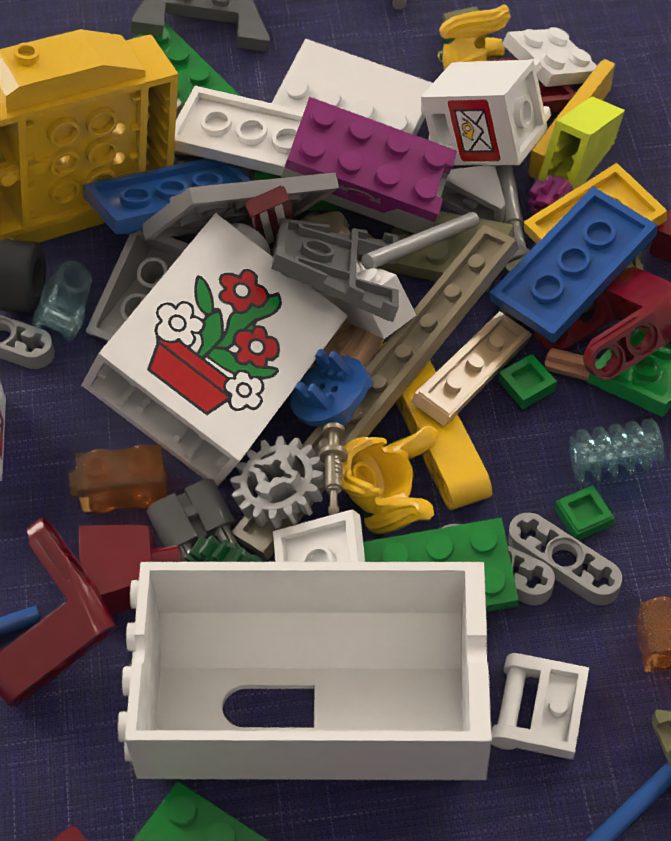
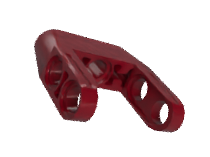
[534,267,671,379]
[0,517,117,707]

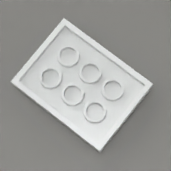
[271,39,433,135]

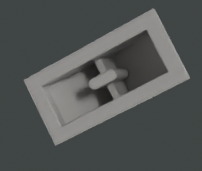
[441,165,506,223]

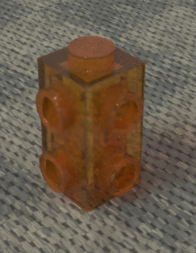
[69,444,168,513]

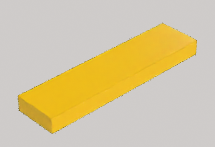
[528,59,615,180]

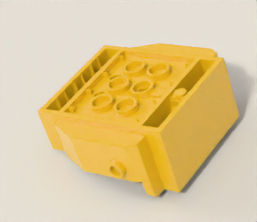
[0,29,178,243]

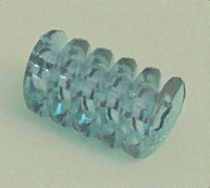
[569,418,664,484]

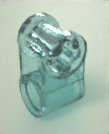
[32,261,92,341]

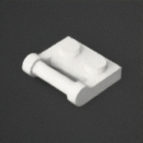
[491,653,589,760]

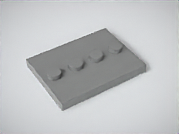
[142,173,339,240]

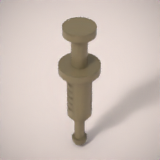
[319,422,348,515]

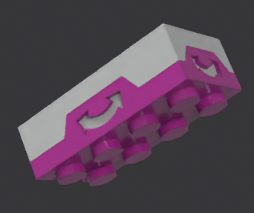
[281,96,457,234]

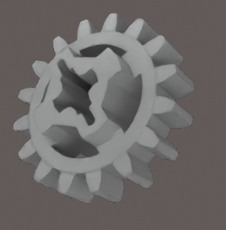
[231,436,325,529]

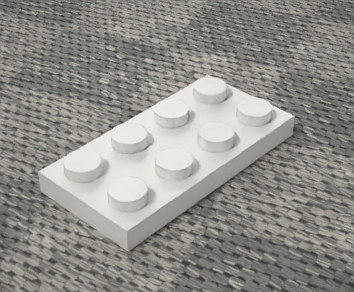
[174,86,304,176]

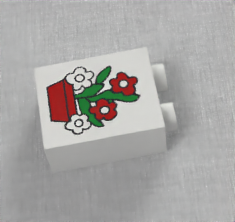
[82,213,348,487]

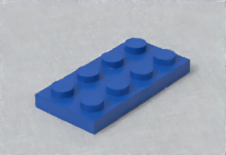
[84,158,251,235]
[490,186,657,343]

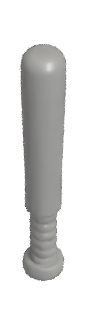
[495,165,530,262]

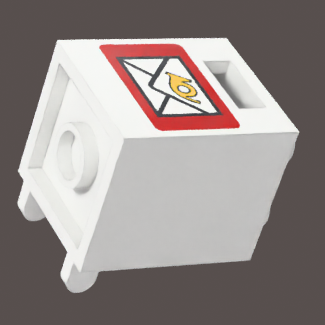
[421,58,551,165]

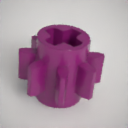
[528,175,573,215]

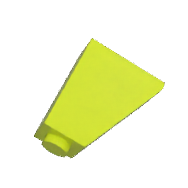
[538,96,625,190]

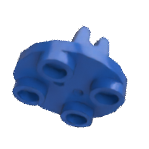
[291,349,373,426]

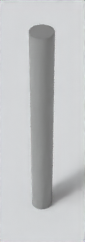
[361,212,479,269]

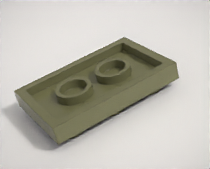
[378,211,515,292]

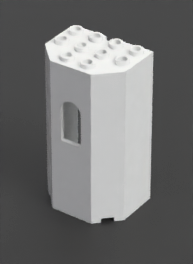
[118,562,491,780]

